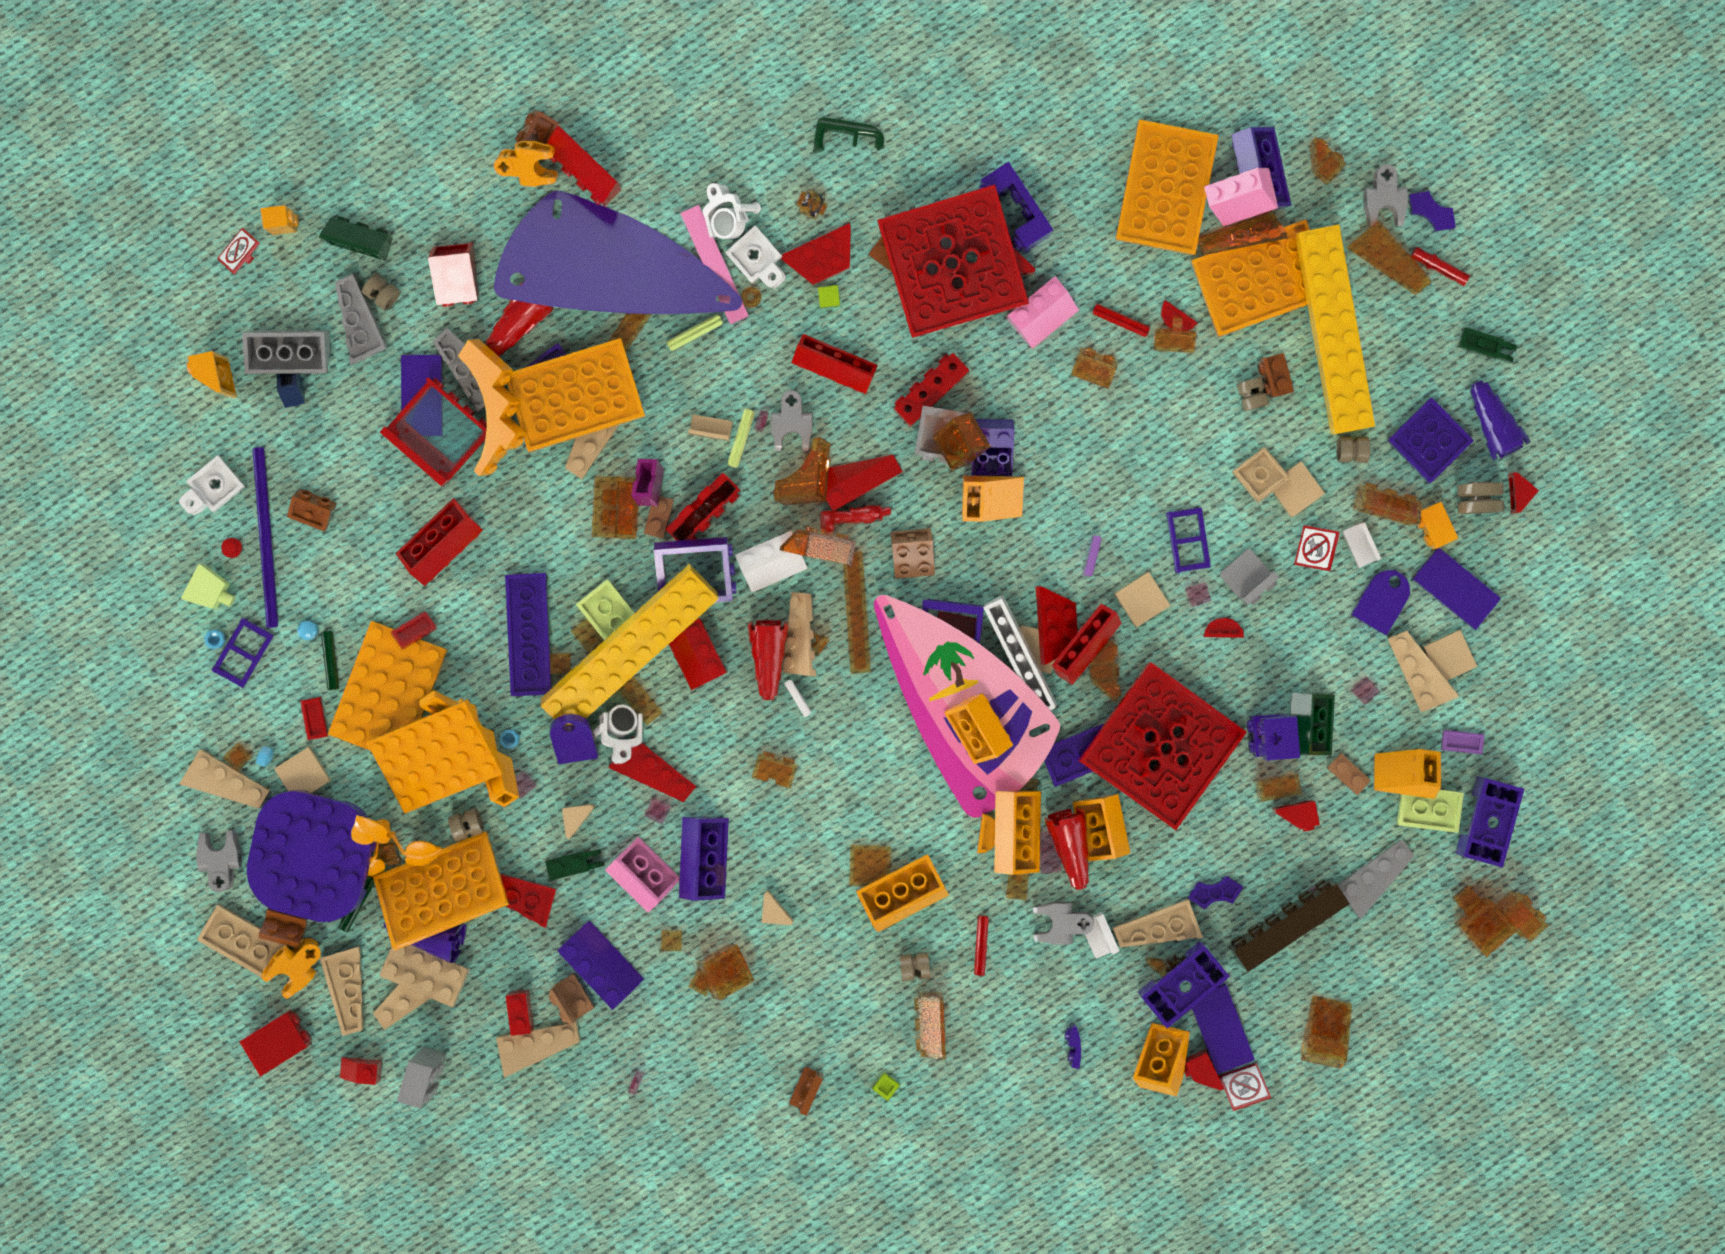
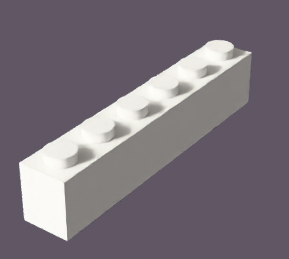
[983,595,1057,710]

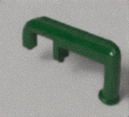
[813,117,884,153]

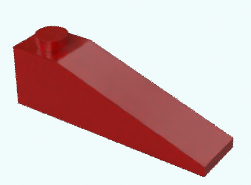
[813,454,903,511]

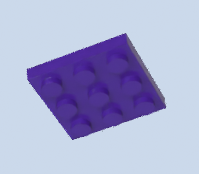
[1387,397,1474,484]

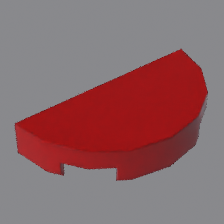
[1161,300,1198,332]
[1203,617,1244,638]

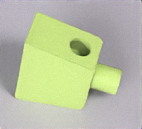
[181,564,235,609]

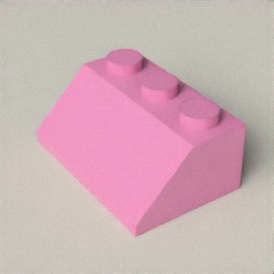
[1205,168,1278,226]
[1007,277,1079,349]
[605,837,680,913]

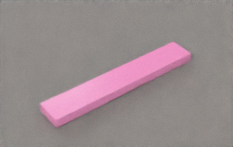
[680,205,749,325]

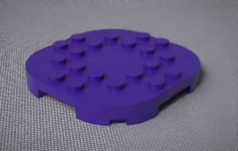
[247,790,376,922]

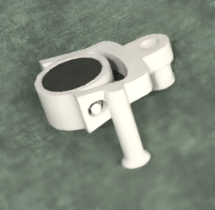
[703,183,761,239]
[592,704,642,764]

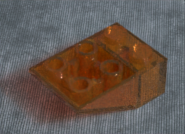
[1301,996,1352,1068]

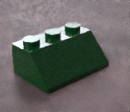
[319,216,393,261]
[1290,693,1335,755]

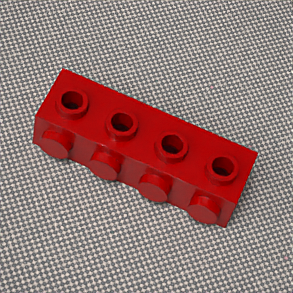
[791,334,878,394]
[894,353,970,427]
[1052,603,1122,685]

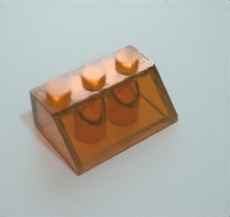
[592,476,638,539]
[1352,483,1422,526]
[780,527,856,565]
[914,992,946,1060]

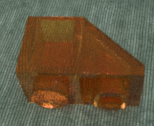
[1310,137,1347,185]

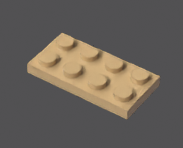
[197,904,288,977]
[379,945,470,1007]

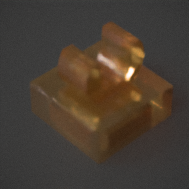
[811,632,830,656]

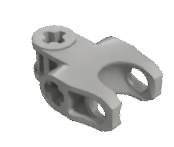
[1363,165,1408,228]
[771,390,812,452]
[196,830,242,892]
[1033,902,1094,945]

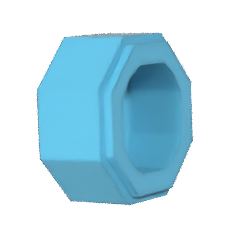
[297,620,319,641]
[204,629,226,649]
[499,729,520,749]
[256,746,274,767]

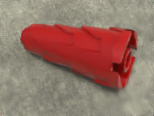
[485,282,554,356]
[748,620,789,700]
[1045,808,1089,890]

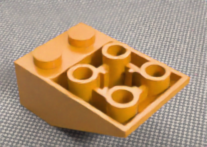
[961,475,1024,522]
[1374,749,1441,799]

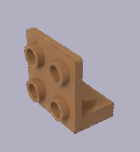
[891,528,935,579]
[548,973,595,1026]

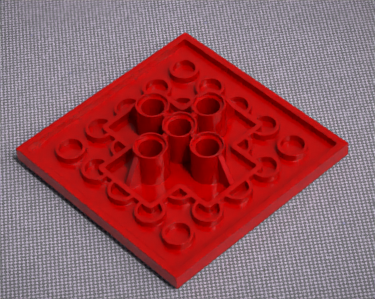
[877,184,1029,338]
[1078,661,1247,830]

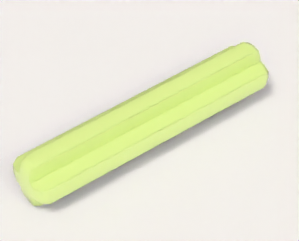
[666,314,723,351]
[728,409,755,468]

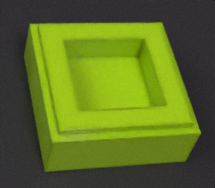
[818,285,840,309]
[872,1072,900,1101]

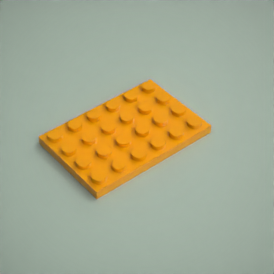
[1115,119,1219,255]
[1191,219,1310,337]
[507,338,646,453]
[328,621,448,751]
[367,699,505,814]
[373,831,509,951]

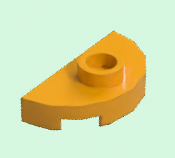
[977,813,995,853]

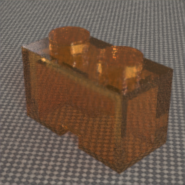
[752,751,798,789]
[1254,772,1302,802]

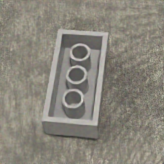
[397,1047,447,1109]

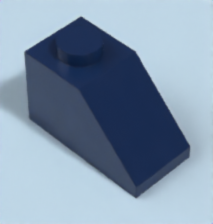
[277,373,305,408]

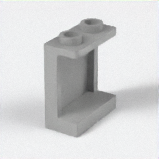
[915,406,968,464]

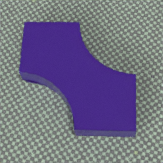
[1408,191,1456,232]
[1187,876,1244,910]

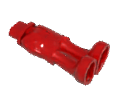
[820,505,891,537]

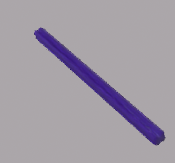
[252,447,278,628]

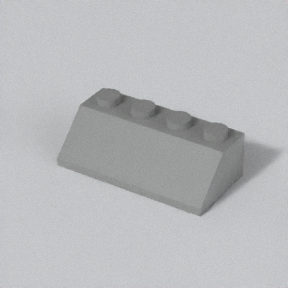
[242,330,331,374]

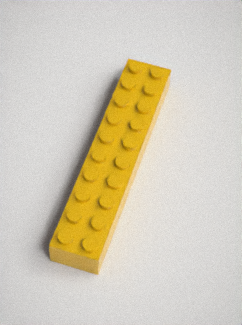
[1295,224,1375,434]
[540,564,719,726]

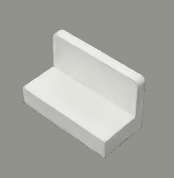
[1341,522,1381,568]
[1080,912,1120,958]

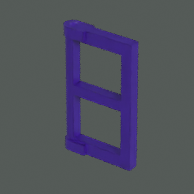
[1166,507,1211,573]
[211,617,274,688]

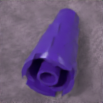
[1470,380,1531,461]
[384,922,466,963]

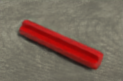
[1092,304,1150,337]
[974,915,989,976]

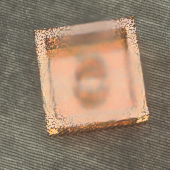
[932,411,991,471]
[1493,891,1549,942]
[1454,897,1517,957]
[696,943,755,1000]

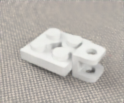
[725,225,786,289]
[179,455,245,515]

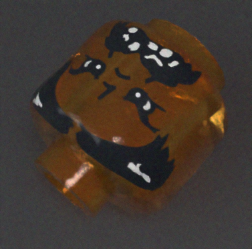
[796,189,828,219]

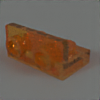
[1071,347,1118,389]

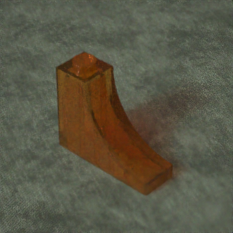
[773,437,830,506]

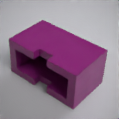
[631,459,664,506]

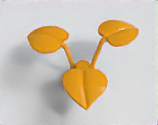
[351,815,441,878]

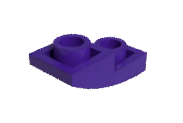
[1064,1023,1081,1069]

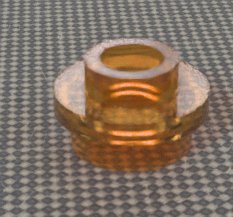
[741,287,761,308]

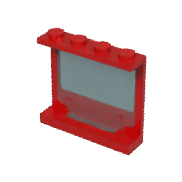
[379,377,487,487]

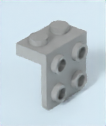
[1220,549,1279,605]

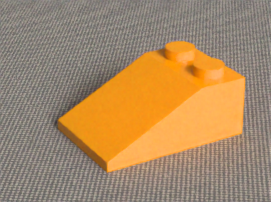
[1133,1023,1190,1097]

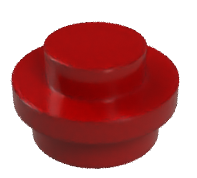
[221,538,242,558]

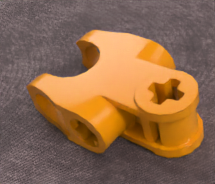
[494,141,558,187]
[261,938,321,999]

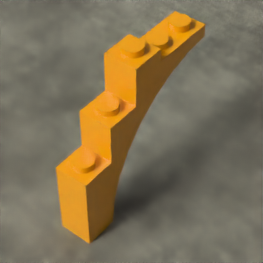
[458,339,527,476]
[419,690,519,807]

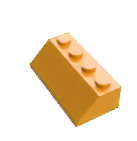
[994,791,1041,875]
[856,854,949,933]

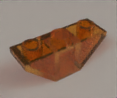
[1089,641,1121,702]

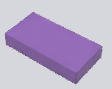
[1083,535,1102,577]
[1441,730,1485,754]

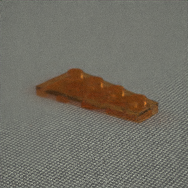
[1197,210,1287,255]
[1347,220,1432,295]

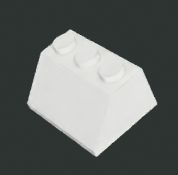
[735,531,808,593]

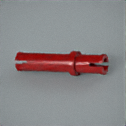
[1410,246,1470,286]

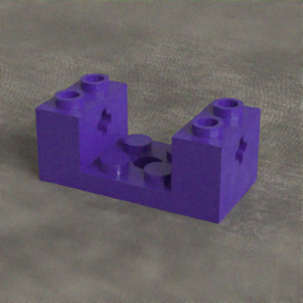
[979,161,1053,254]
[1247,713,1300,761]
[1455,776,1525,868]
[1137,941,1230,1028]

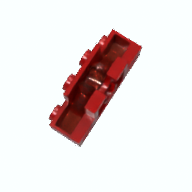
[665,473,741,541]

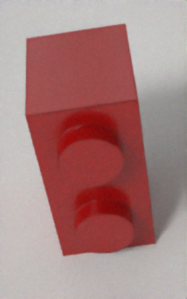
[505,989,534,1036]

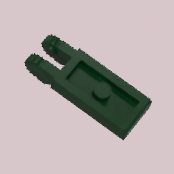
[1458,327,1518,363]
[545,849,605,881]

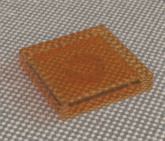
[849,844,891,886]

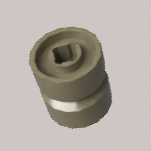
[362,273,401,311]
[1236,377,1270,412]
[1336,436,1370,463]
[448,808,484,841]
[900,952,931,982]

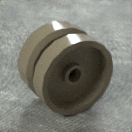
[1457,482,1504,514]

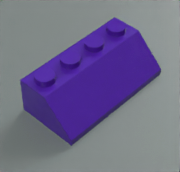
[1231,127,1292,211]
[679,816,729,901]
[557,920,644,1010]

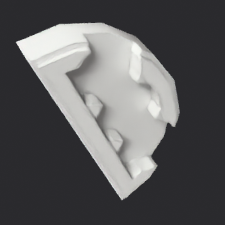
[784,680,811,717]

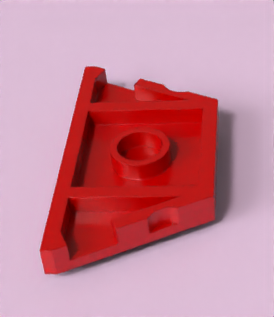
[780,223,851,286]
[1035,586,1078,665]

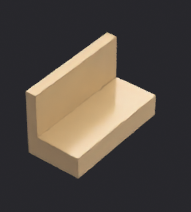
[688,415,733,442]

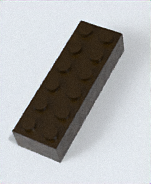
[1228,879,1350,972]

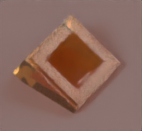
[1145,956,1167,977]

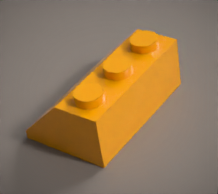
[186,351,237,398]
[944,693,1013,764]
[1072,794,1131,861]

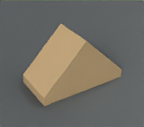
[562,803,596,839]
[762,890,794,925]

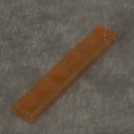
[842,551,871,674]

